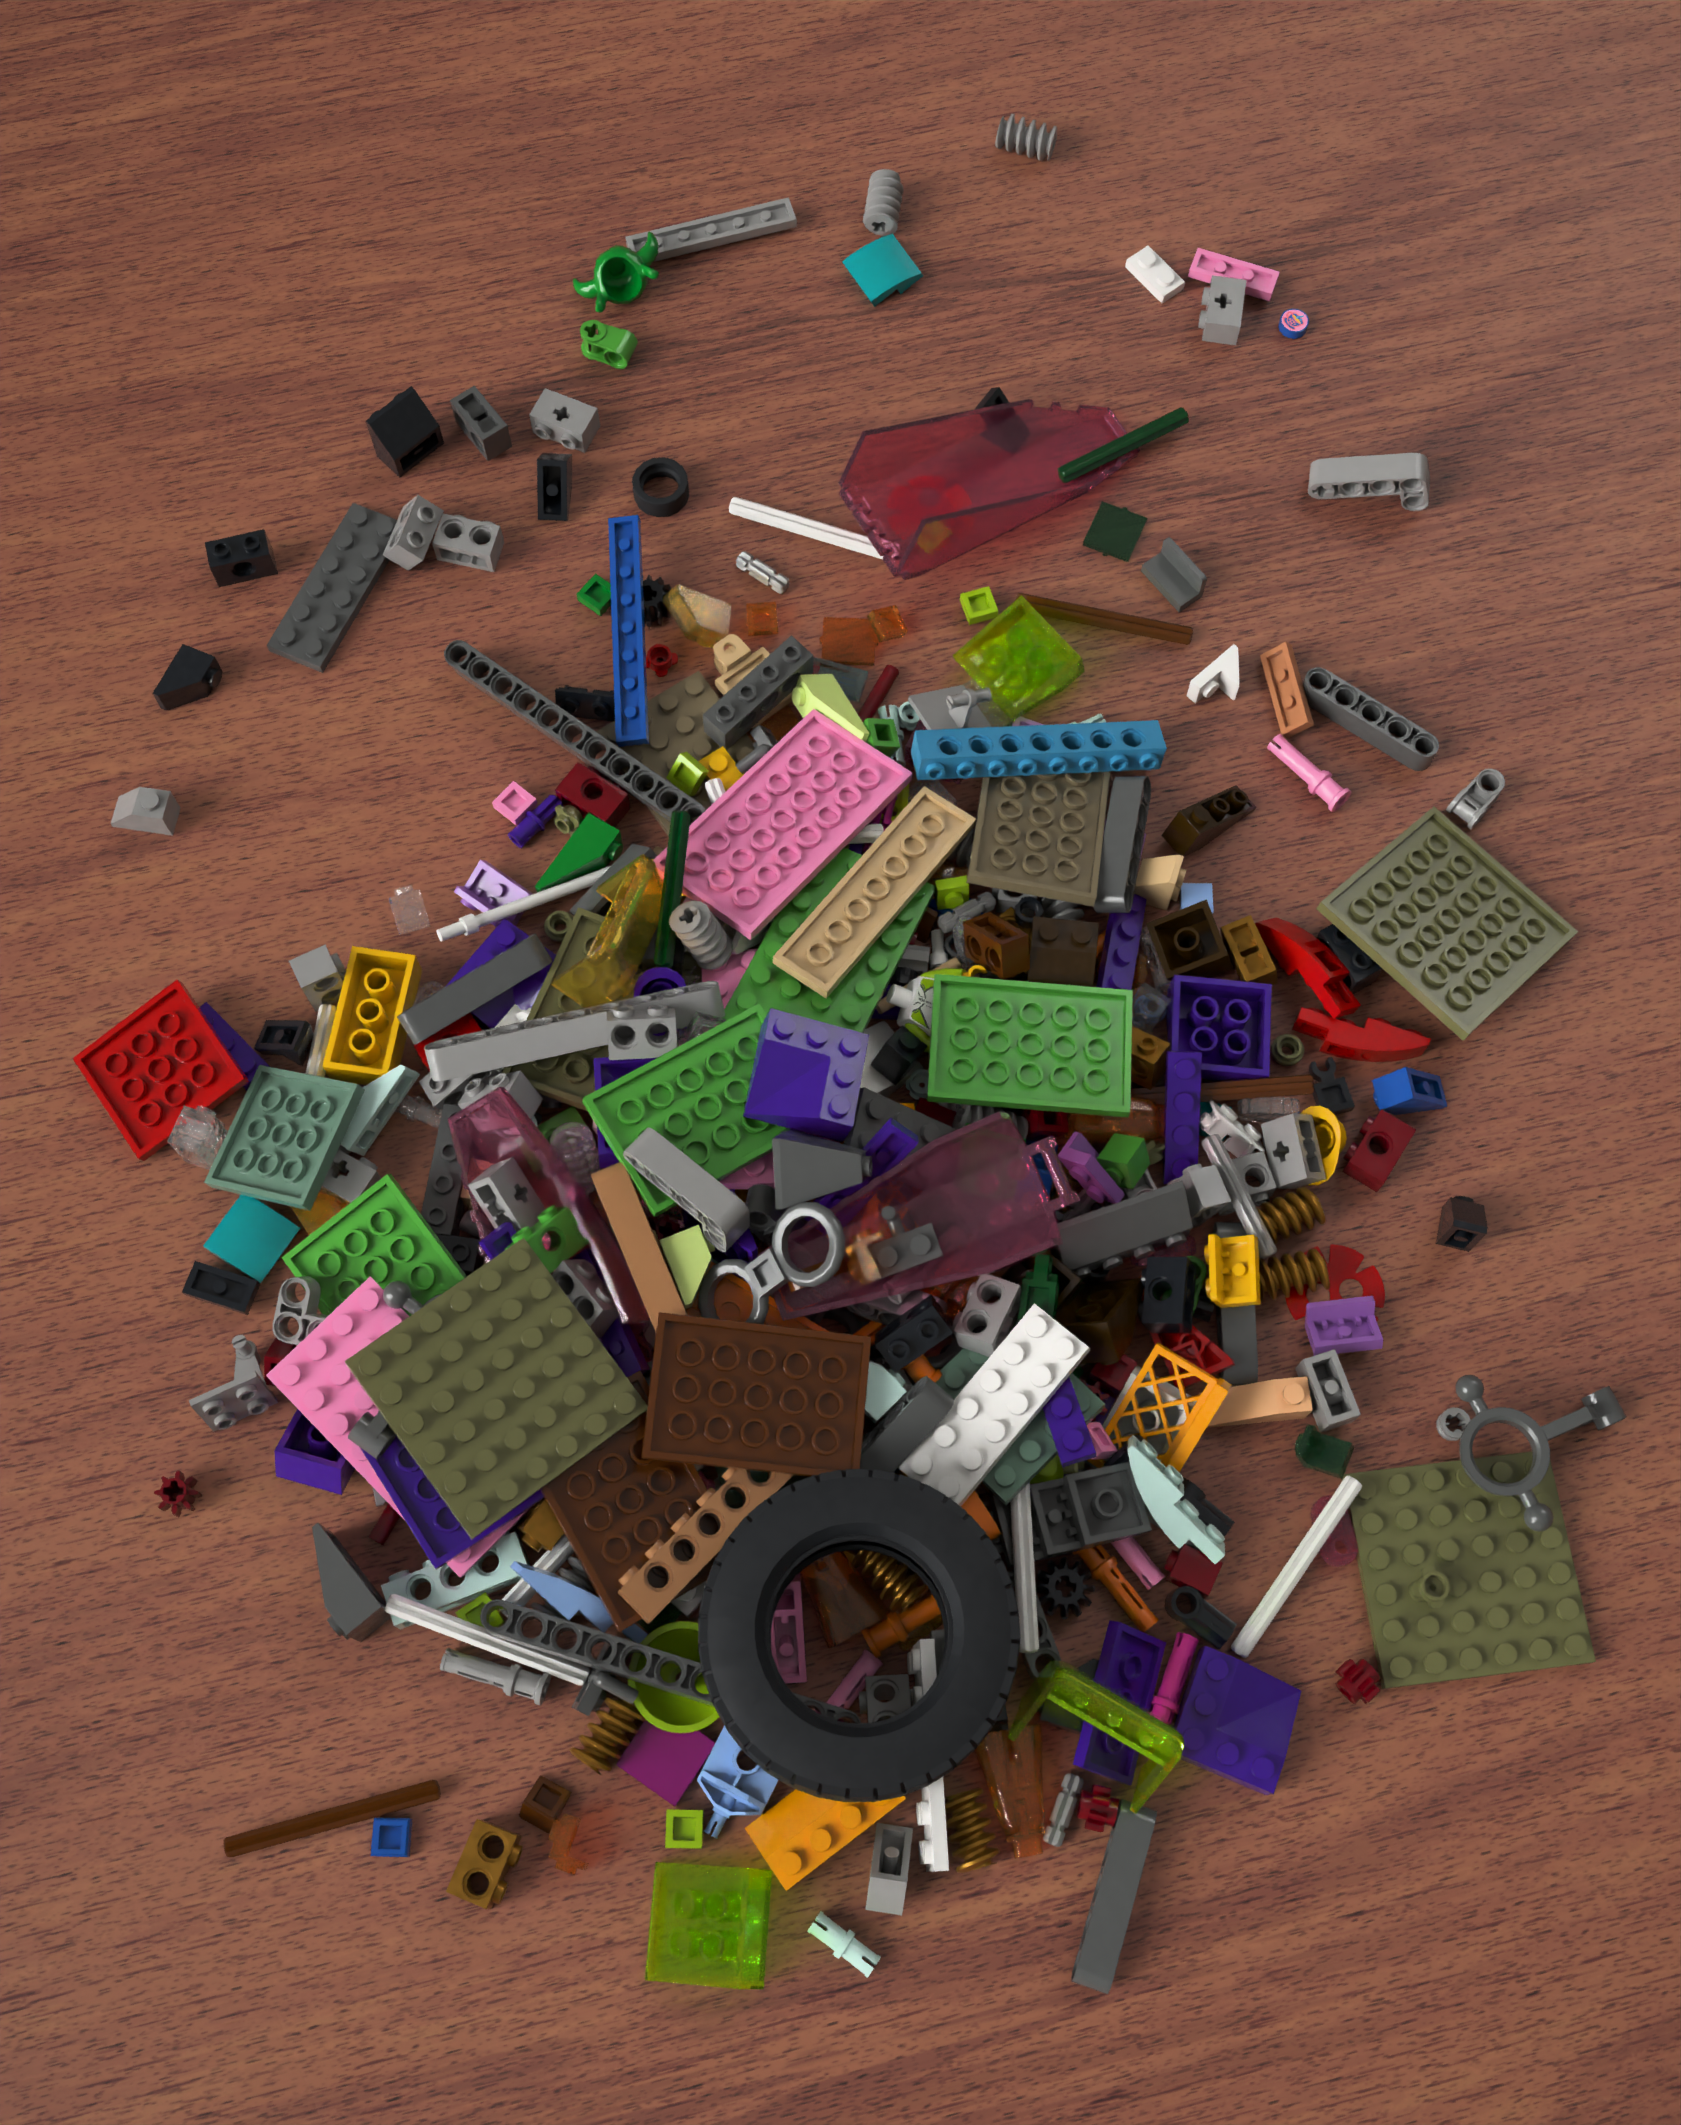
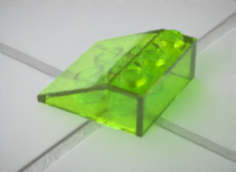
[952,595,1085,721]
[645,1862,772,1989]

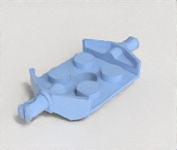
[697,1725,778,1839]

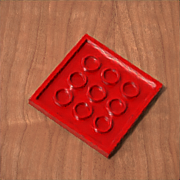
[72,980,249,1161]

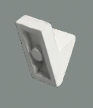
[1187,644,1239,704]

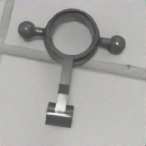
[348,1281,441,1459]
[1455,1375,1627,1532]

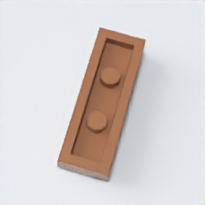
[1260,642,1314,738]

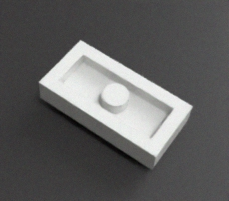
[1125,246,1185,304]

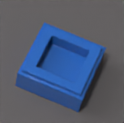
[371,1818,413,1857]

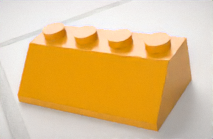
[745,1789,906,1891]

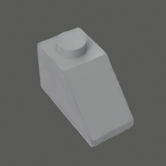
[111,787,181,836]
[865,1823,913,1916]

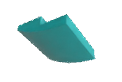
[842,233,923,307]
[203,1195,300,1283]

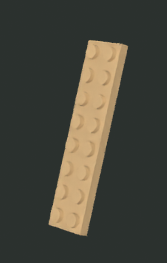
[772,786,976,999]

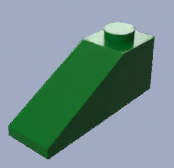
[535,813,623,892]

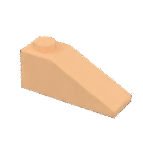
[1198,1376,1313,1428]

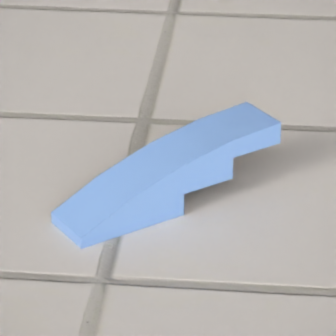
[510,1561,648,1644]

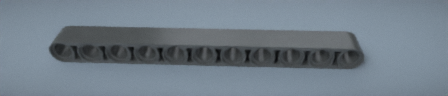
[444,640,706,823]
[480,1599,861,1723]

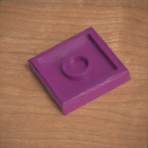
[616,1720,715,1807]

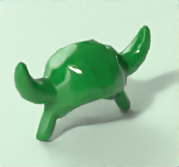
[573,232,659,313]

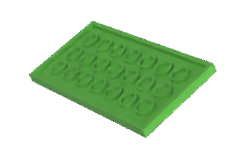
[715,848,936,1033]

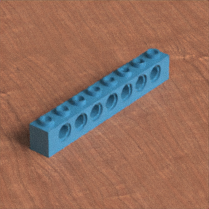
[911,720,1167,780]

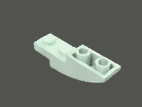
[1127,1435,1225,1564]

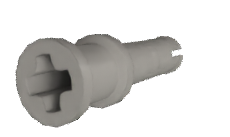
[440,1648,551,1706]

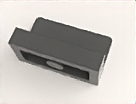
[1141,537,1207,612]

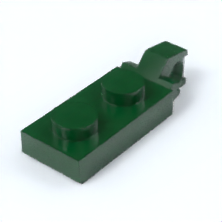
[1017,1254,1059,1324]

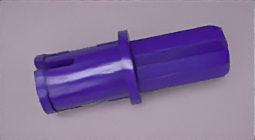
[507,795,563,849]

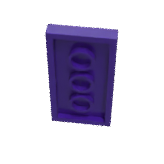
[1073,1620,1166,1785]

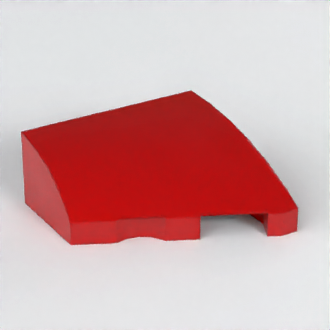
[1149,1325,1235,1389]

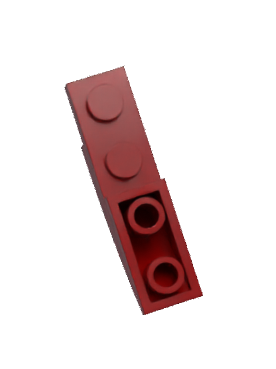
[1255,918,1361,1019]
[1292,1007,1431,1062]

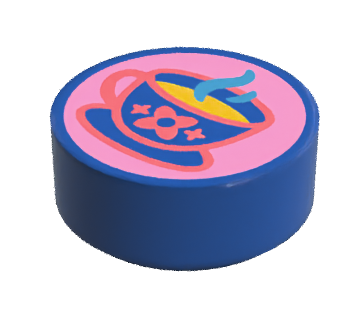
[1278,309,1309,339]

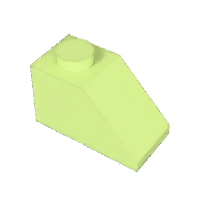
[659,1225,715,1309]

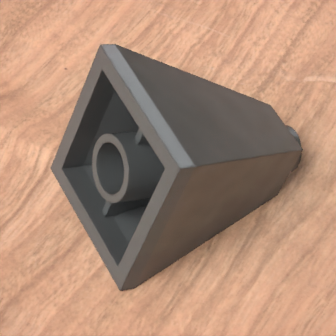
[772,1129,873,1209]

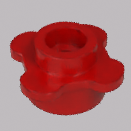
[646,644,678,677]

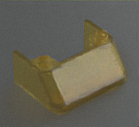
[551,854,663,1008]

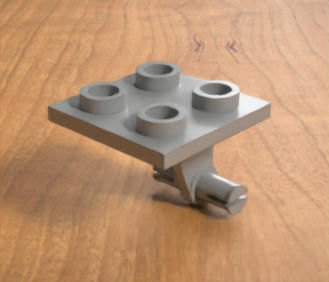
[908,685,992,730]
[189,1335,278,1432]

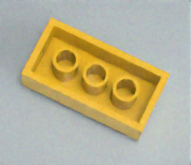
[322,946,422,1085]

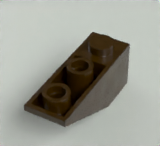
[1161,785,1256,857]

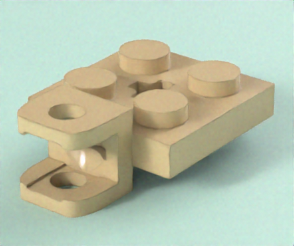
[713,634,792,729]

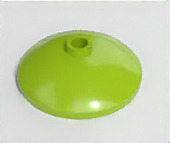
[628,1621,720,1733]

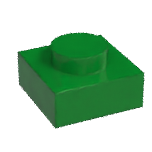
[576,573,611,616]

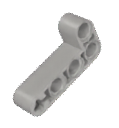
[1308,453,1430,511]
[623,1128,750,1252]
[273,1276,329,1345]

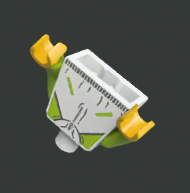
[886,965,987,1053]

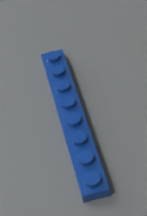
[608,515,649,747]

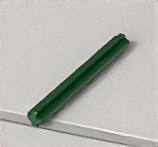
[1057,407,1189,483]
[654,810,691,968]

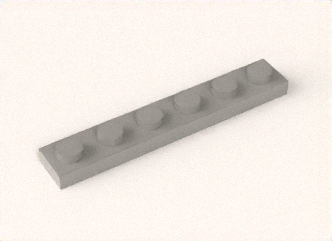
[625,197,797,262]

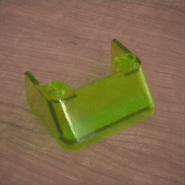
[1008,1660,1185,1814]

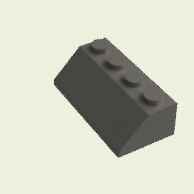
[1047,1181,1193,1279]

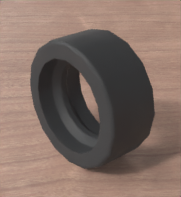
[632,457,689,517]

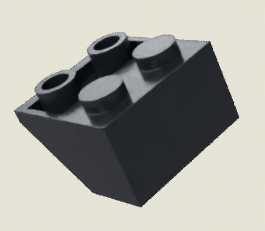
[366,386,444,478]

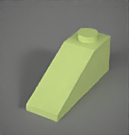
[792,674,870,742]

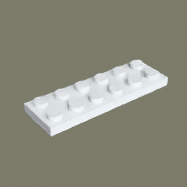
[898,1303,1090,1507]
[907,1639,949,1872]

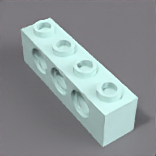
[381,1531,530,1630]

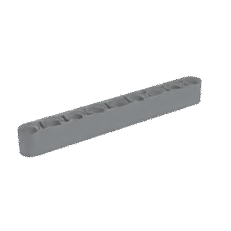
[424,981,725,1081]

